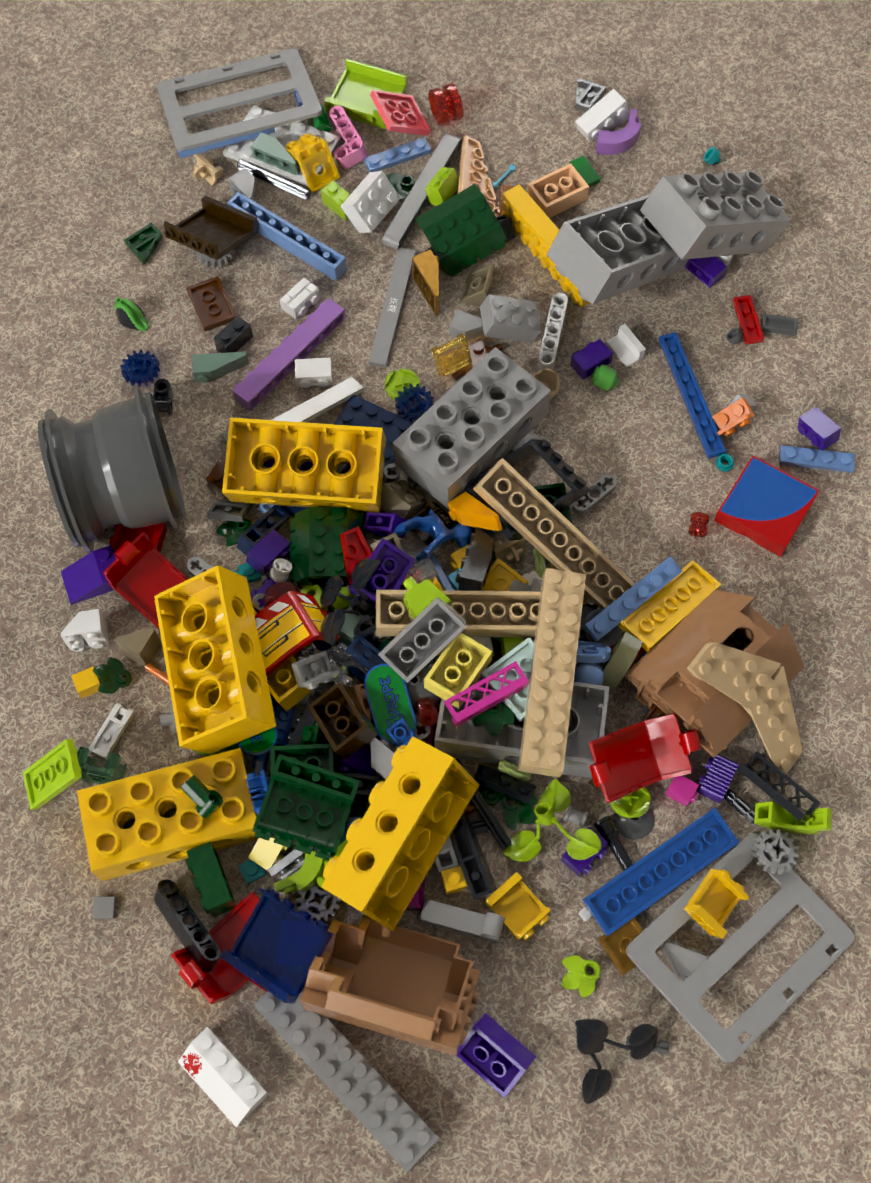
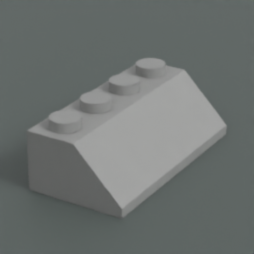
[378,597,466,683]

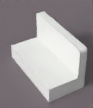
[607,324,646,367]

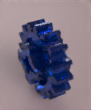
[120,350,160,387]
[395,384,434,422]

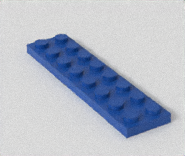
[582,808,739,936]

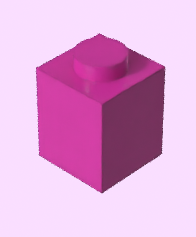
[665,776,699,807]

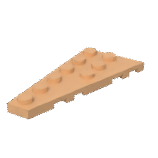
[458,135,500,217]

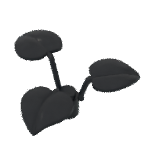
[320,559,381,646]
[575,1019,658,1104]

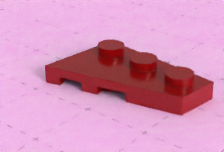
[340,526,372,594]

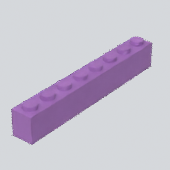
[232,298,346,411]

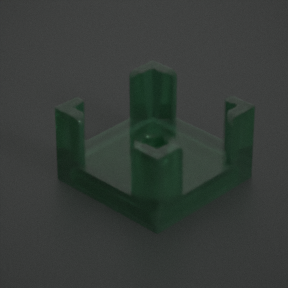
[77,747,127,784]

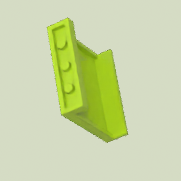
[324,59,407,129]

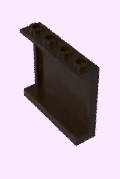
[164,196,259,260]

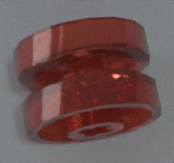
[428,83,464,126]

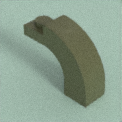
[601,632,643,694]

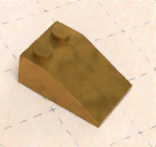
[412,249,440,316]

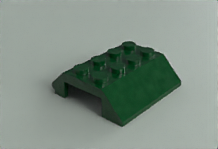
[415,184,507,277]
[290,507,366,586]
[252,754,360,861]

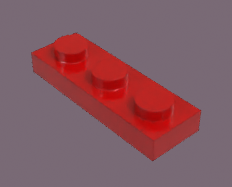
[732,295,764,345]

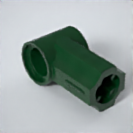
[181,775,223,818]

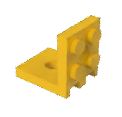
[284,133,340,193]

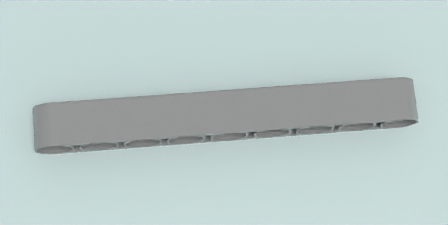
[382,133,462,250]

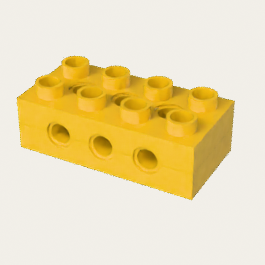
[222,417,386,512]
[154,565,276,754]
[321,736,479,932]
[77,748,259,881]

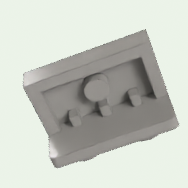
[291,651,340,690]

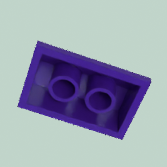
[457,1013,536,1098]

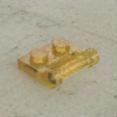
[431,333,472,377]

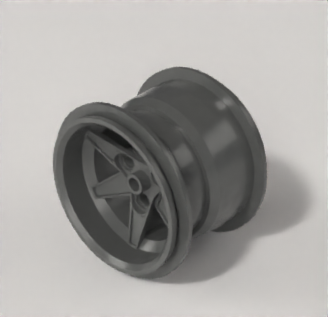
[38,387,186,553]

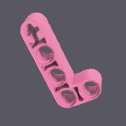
[329,106,368,169]

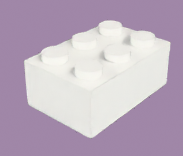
[341,171,400,233]

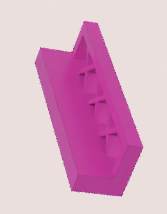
[444,661,529,727]

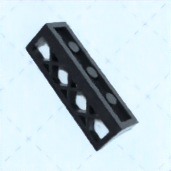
[737,751,821,822]

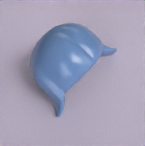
[574,663,604,685]

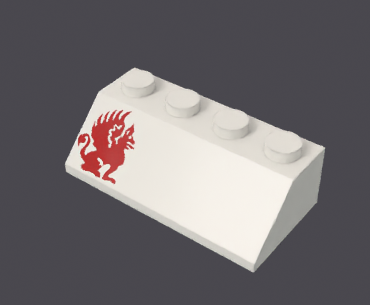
[178,1027,269,1128]

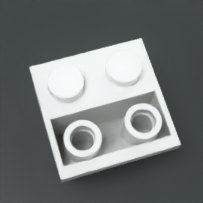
[61,609,109,652]

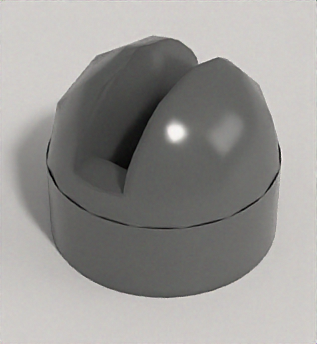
[726,328,742,344]

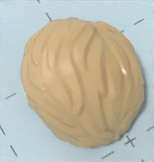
[533,369,560,399]

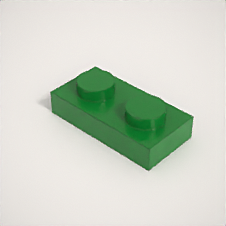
[312,104,332,132]

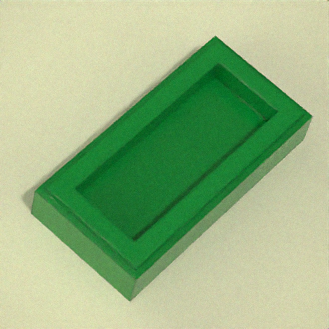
[569,155,601,187]

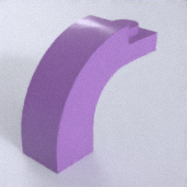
[596,109,642,155]

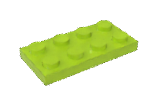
[23,739,82,810]

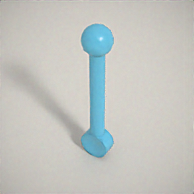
[492,165,516,188]

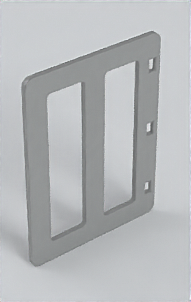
[157,49,322,151]
[626,833,855,1063]

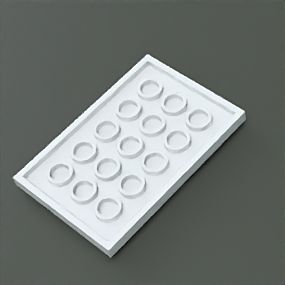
[223,105,341,187]

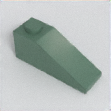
[251,132,298,175]
[192,352,248,383]

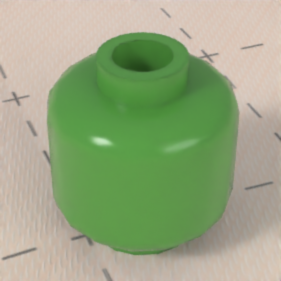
[591,364,619,391]

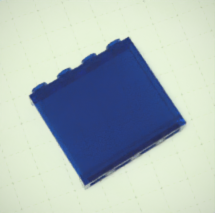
[220,887,334,1004]

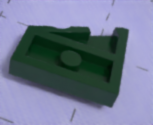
[124,223,163,265]

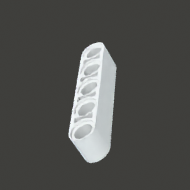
[538,293,568,371]

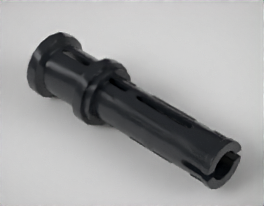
[593,815,633,871]

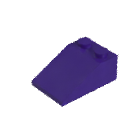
[347,538,415,608]
[61,545,116,605]

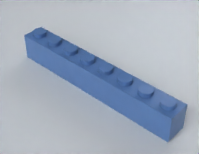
[227,192,347,281]

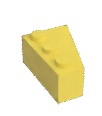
[248,837,288,871]

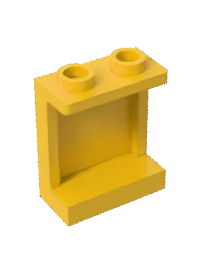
[684,868,749,939]
[485,872,551,941]

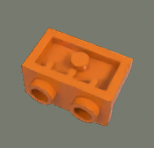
[712,397,755,437]

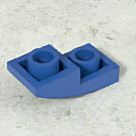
[386,717,418,748]

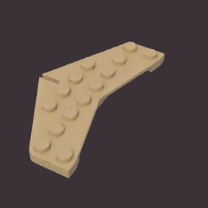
[687,642,802,777]

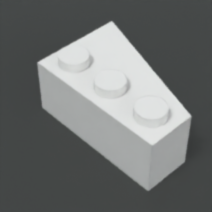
[575,89,630,142]

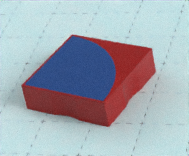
[714,455,820,557]

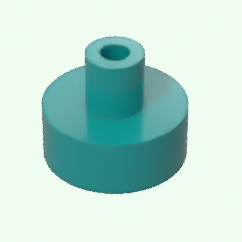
[703,147,721,165]

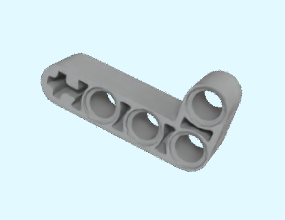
[419,899,505,943]

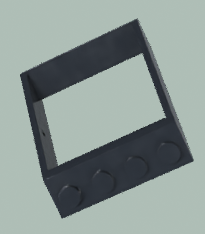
[464,439,590,541]

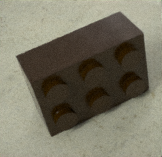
[308,681,378,759]

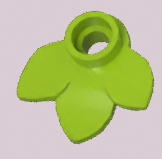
[561,955,601,998]

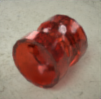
[688,512,709,537]
[415,698,439,726]

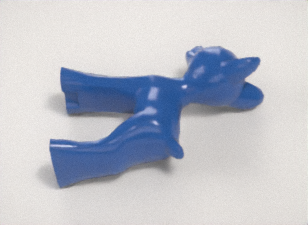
[394,509,473,564]

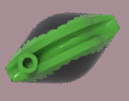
[113,297,149,331]

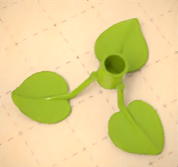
[504,779,601,862]

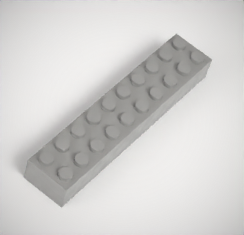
[254,974,439,1173]

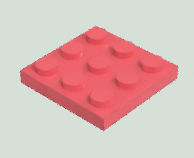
[370,90,431,136]

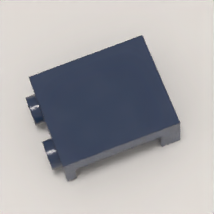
[337,634,387,683]

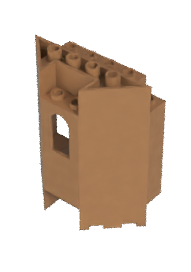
[624,590,804,758]
[299,916,481,1057]

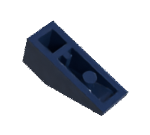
[236,505,290,556]

